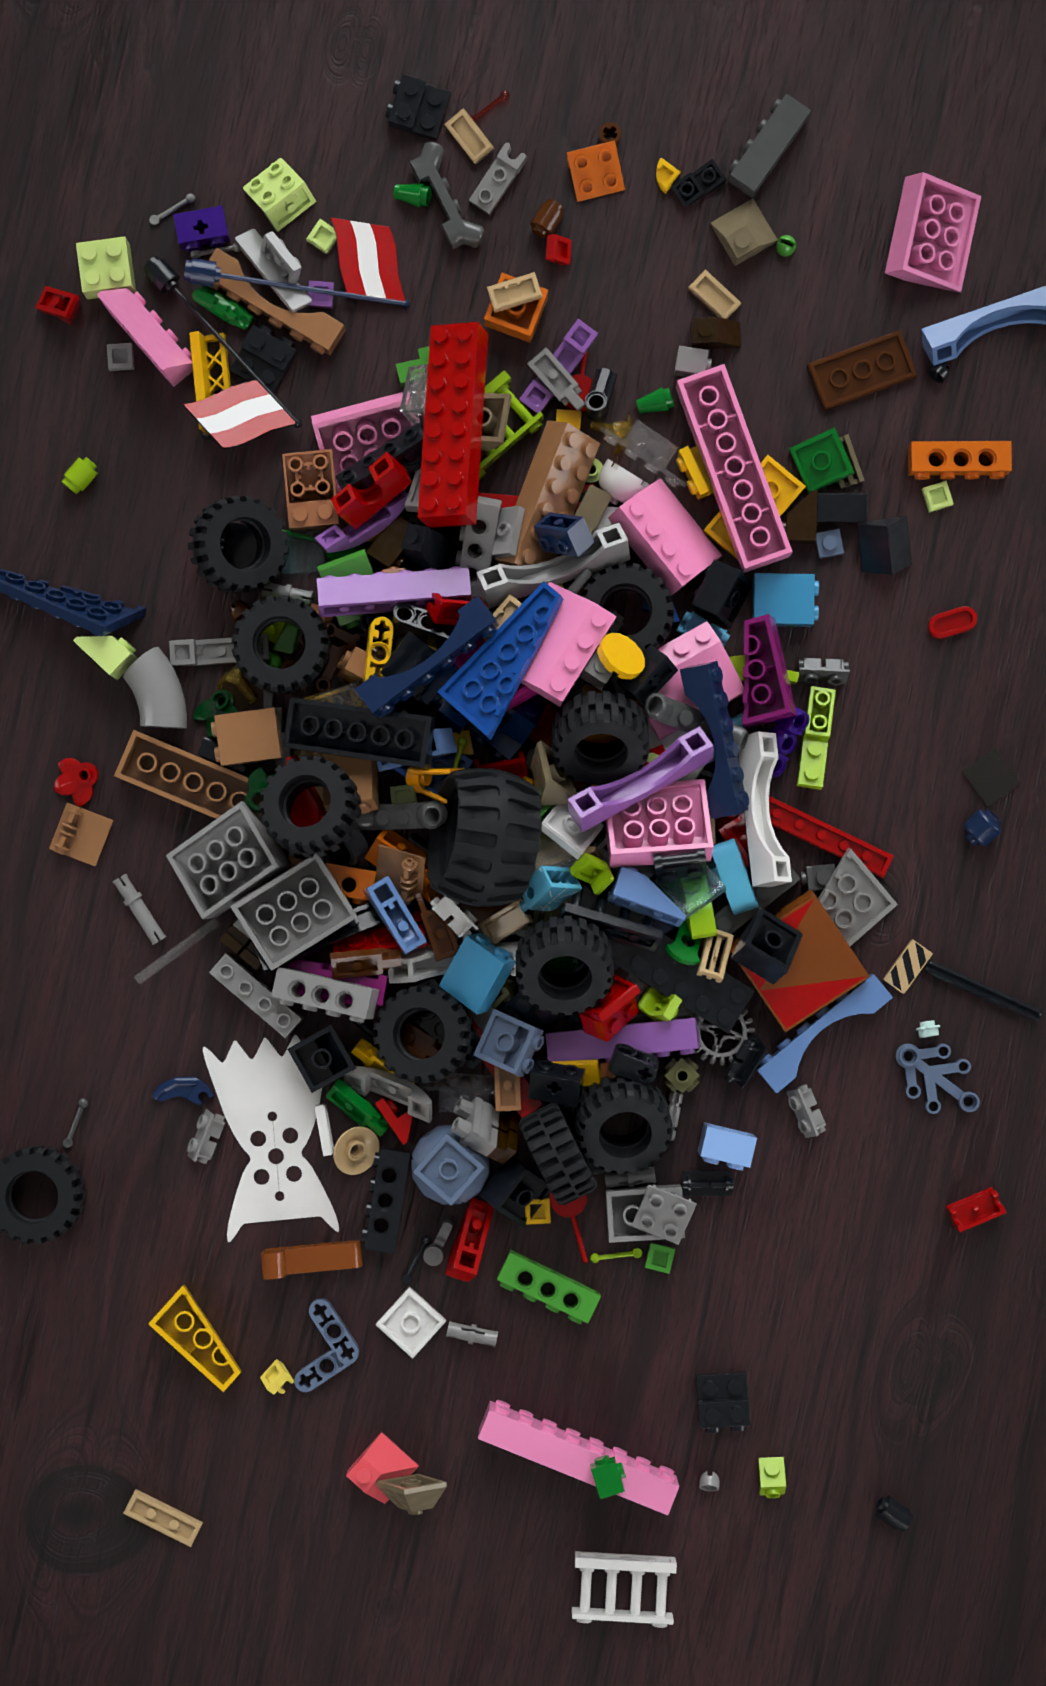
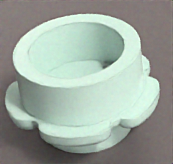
[916,1020,940,1038]

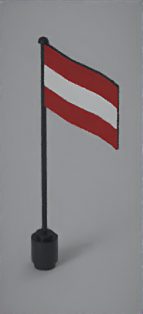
[143,256,302,449]

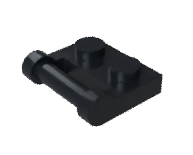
[653,848,708,882]

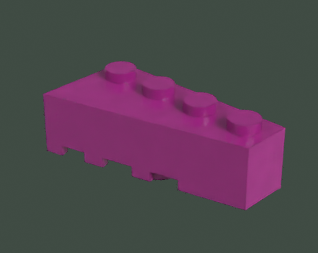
[742,614,797,727]
[288,959,389,1009]

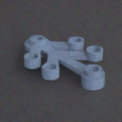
[896,1043,980,1114]

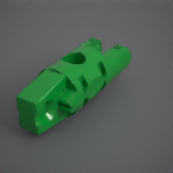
[191,286,254,330]

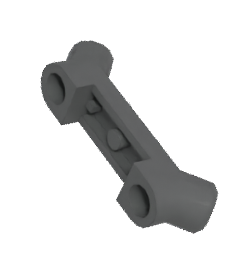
[409,142,485,250]
[643,693,749,751]
[355,800,448,831]

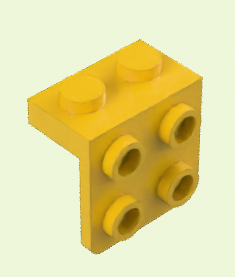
[676,446,713,500]

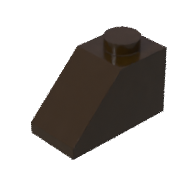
[690,317,741,349]
[782,490,818,544]

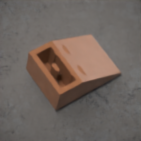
[282,449,341,532]

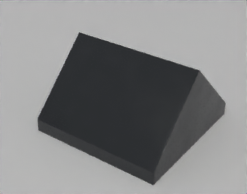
[857,515,912,575]

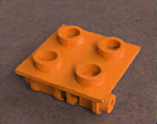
[567,140,625,202]

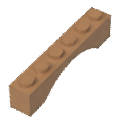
[208,248,346,356]

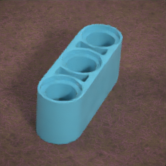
[712,838,759,916]

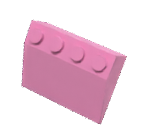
[885,172,981,293]
[97,288,193,387]
[311,391,416,492]
[608,478,722,595]
[521,582,616,707]
[633,621,744,741]
[605,779,714,868]

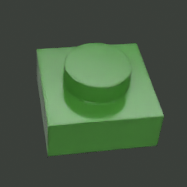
[645,1242,675,1274]

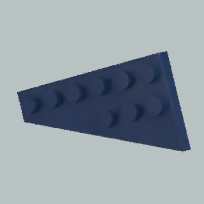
[0,569,146,636]

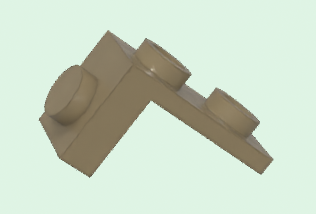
[574,485,612,535]

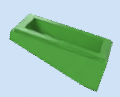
[273,622,301,657]

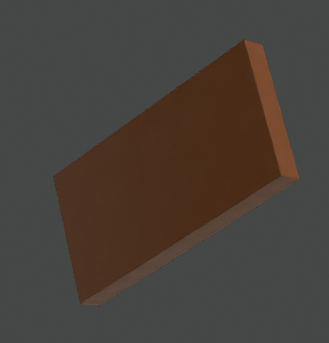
[807,330,918,411]

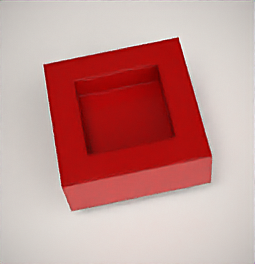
[546,234,572,266]

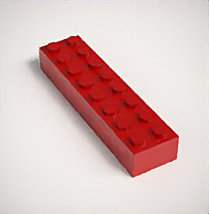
[418,322,488,527]

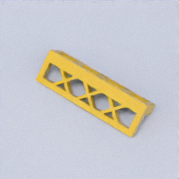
[189,331,231,435]

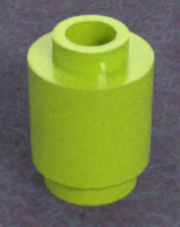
[61,457,98,494]

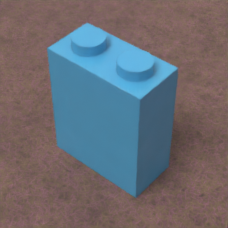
[752,573,819,627]
[439,933,516,1014]

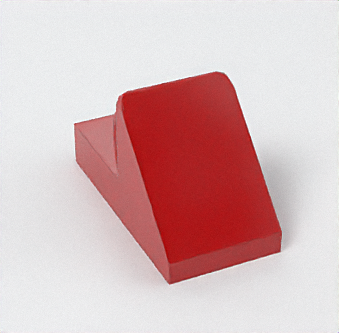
[35,286,81,325]
[375,1096,413,1145]

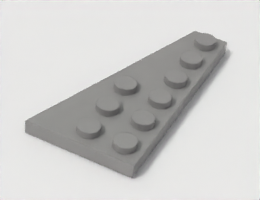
[818,848,898,946]

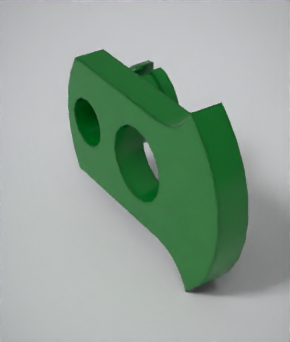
[665,919,702,965]

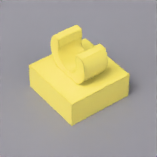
[260,1359,294,1395]

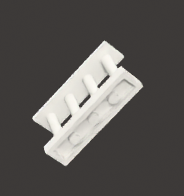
[572,1551,677,1628]

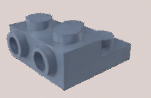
[474,1009,544,1077]

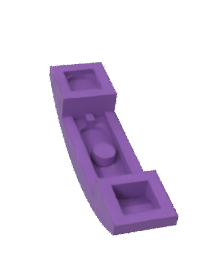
[519,319,598,414]
[315,491,408,553]

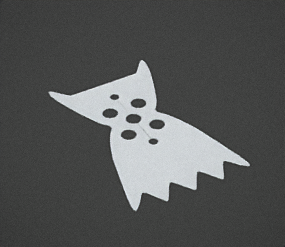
[203,1035,339,1242]

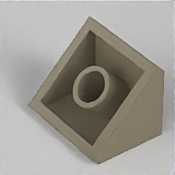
[531,741,577,805]

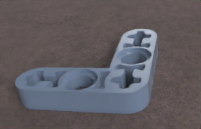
[294,1298,359,1392]

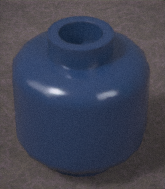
[964,809,1002,846]

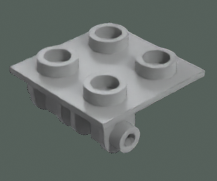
[631,1184,697,1245]

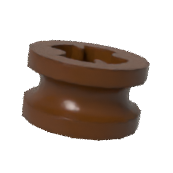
[599,122,621,145]

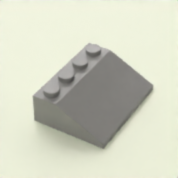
[166,801,292,919]
[230,853,358,971]

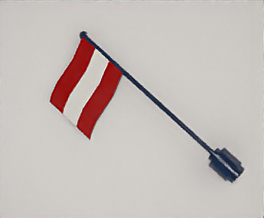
[184,217,410,309]

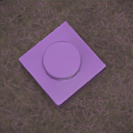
[308,281,335,309]

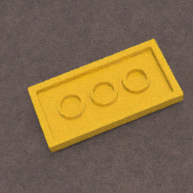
[703,455,806,560]

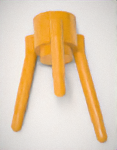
[406,766,464,804]

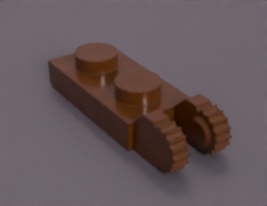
[414,889,459,962]

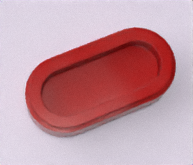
[927,606,977,639]

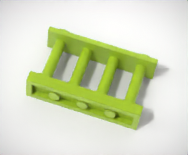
[479,370,543,481]

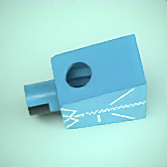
[520,865,583,915]

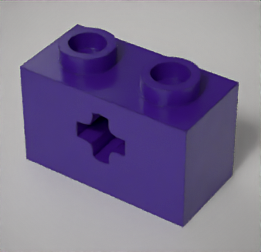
[173,205,230,252]

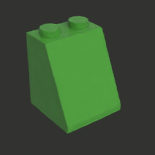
[317,549,374,631]

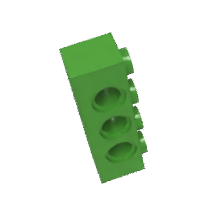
[497,1249,601,1324]

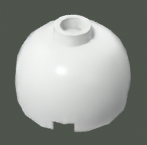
[599,459,650,505]

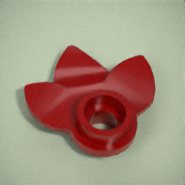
[54,758,99,807]

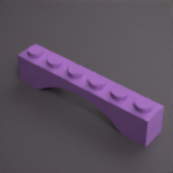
[568,726,713,833]

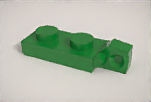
[326,1079,390,1137]

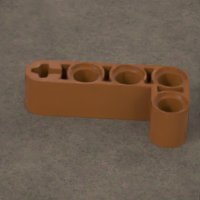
[260,1240,363,1280]

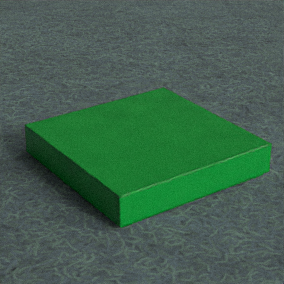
[789,427,855,494]

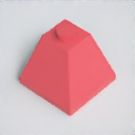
[346,1432,419,1504]

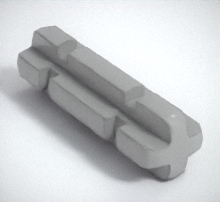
[668,1091,683,1141]

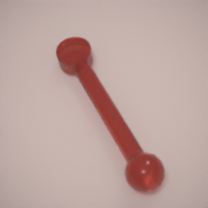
[470,90,510,123]

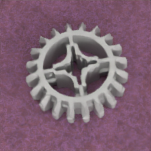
[692,1009,755,1065]

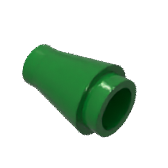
[393,183,432,208]
[636,387,674,414]

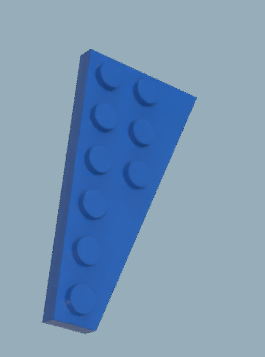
[438,581,564,740]

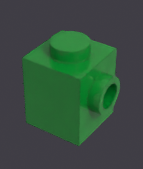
[590,1455,626,1499]

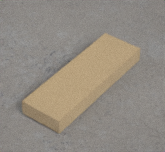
[123,1489,203,1547]

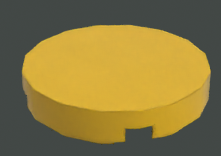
[597,633,645,680]

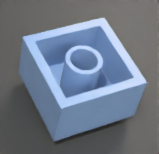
[697,1122,757,1171]

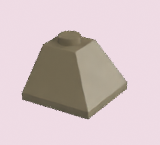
[710,198,778,266]
[481,393,512,452]
[376,1474,447,1515]

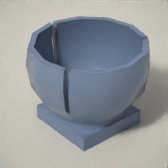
[410,1125,491,1206]

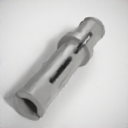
[113,874,166,945]

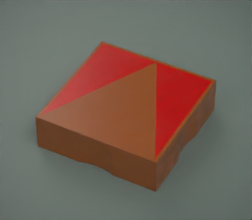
[730,889,870,1032]

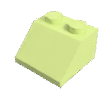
[73,636,138,680]

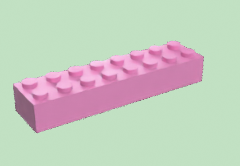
[675,364,793,573]
[478,1400,679,1515]

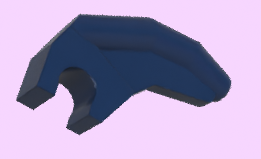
[152,1076,215,1105]

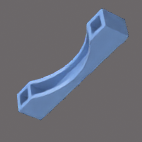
[921,286,1046,366]
[756,974,893,1093]

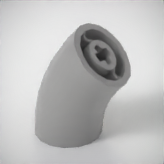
[123,647,187,729]

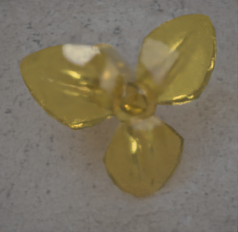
[590,414,632,455]
[217,665,258,704]

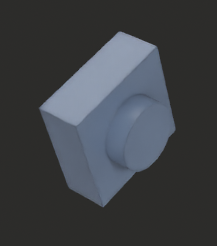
[815,529,844,559]

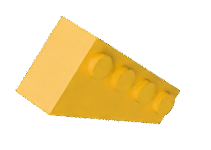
[148,1284,242,1392]

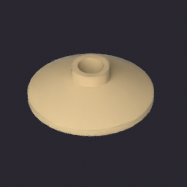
[333,1127,379,1175]

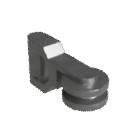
[423,1216,454,1266]

